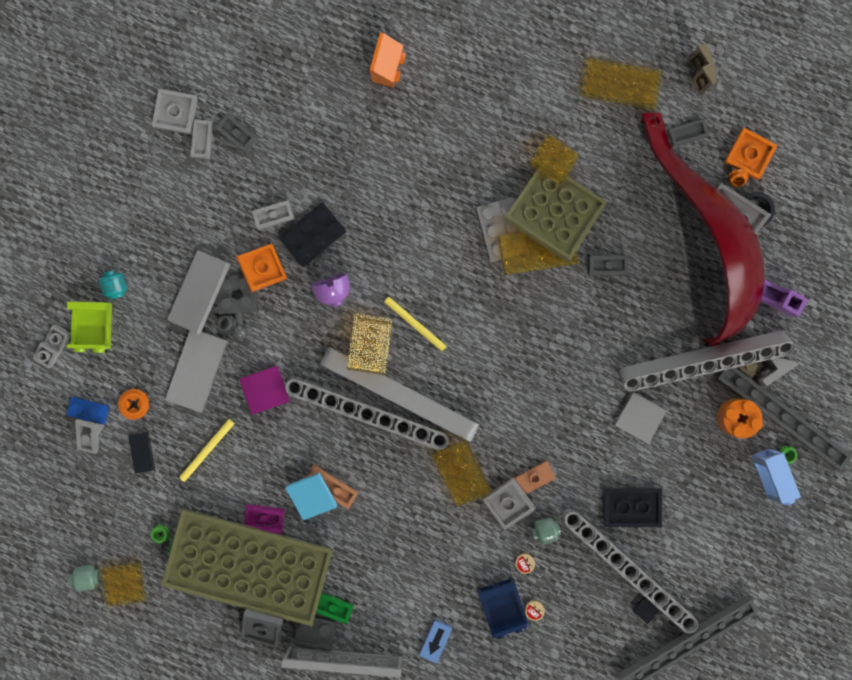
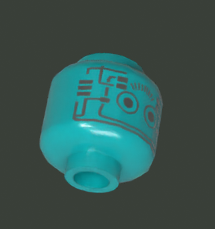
[98,270,127,300]

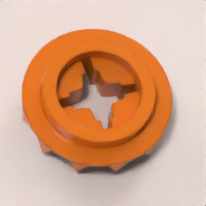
[118,389,150,420]

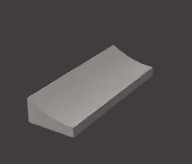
[282,647,402,678]

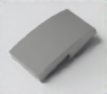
[33,324,71,368]

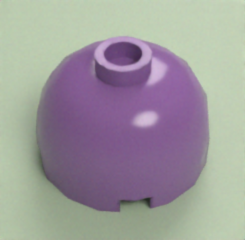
[311,273,350,307]

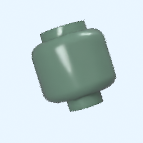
[531,517,561,545]
[69,565,100,592]

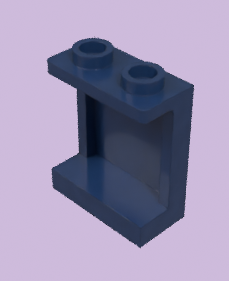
[477,578,529,639]

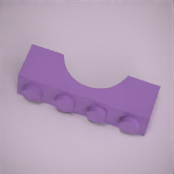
[723,277,808,317]

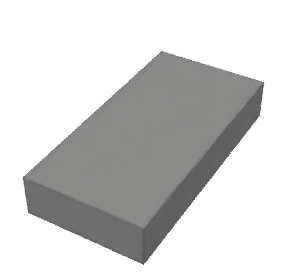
[190,119,214,160]

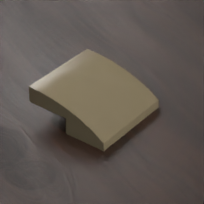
[688,43,716,95]

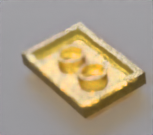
[346,313,393,375]
[432,439,492,507]

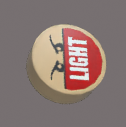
[515,553,535,574]
[525,600,545,621]

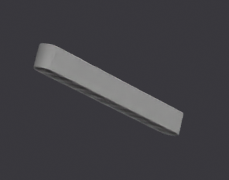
[619,331,795,391]
[320,347,480,442]
[285,378,448,450]
[562,509,698,633]

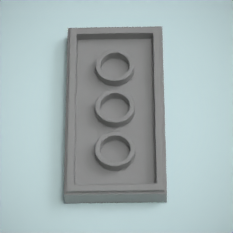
[167,250,231,335]
[165,331,228,413]

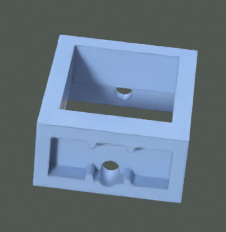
[751,449,801,505]

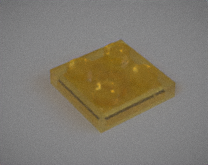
[529,134,580,184]
[101,562,146,607]

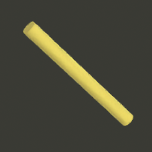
[384,297,446,352]
[179,419,235,482]

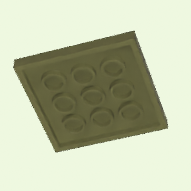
[503,160,607,263]

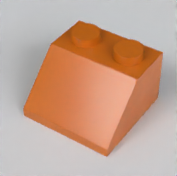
[370,32,406,88]

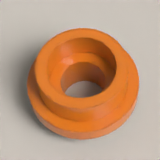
[728,169,748,187]

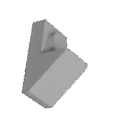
[756,358,798,387]
[75,419,104,454]

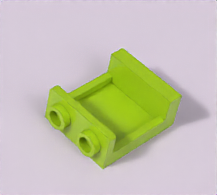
[67,302,112,353]

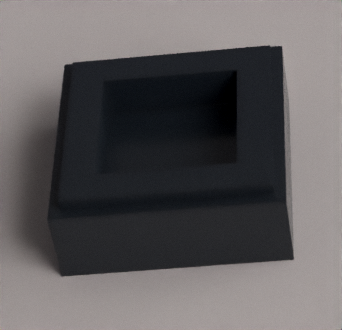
[632,596,660,624]

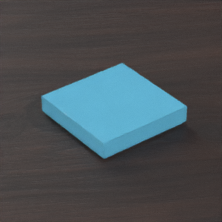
[285,472,337,520]

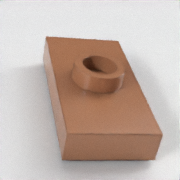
[514,461,556,494]

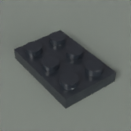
[278,202,347,268]
[603,487,662,527]

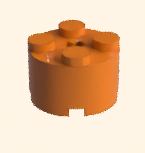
[717,398,763,438]

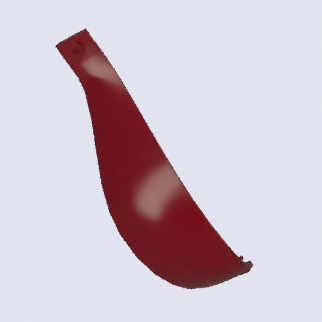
[640,113,765,347]

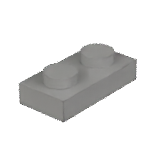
[252,200,295,230]

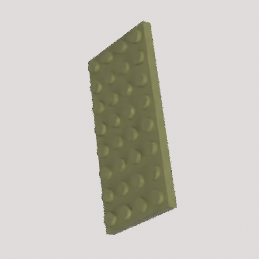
[161,509,333,626]

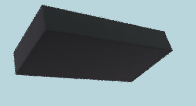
[128,432,155,474]

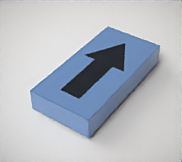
[419,619,452,664]

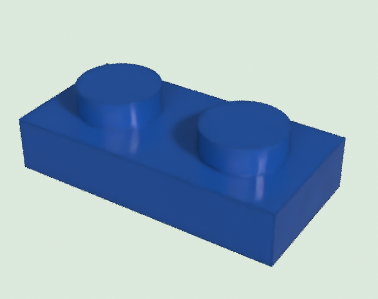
[66,397,110,425]

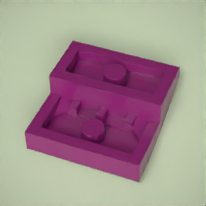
[239,366,290,415]
[244,504,285,535]

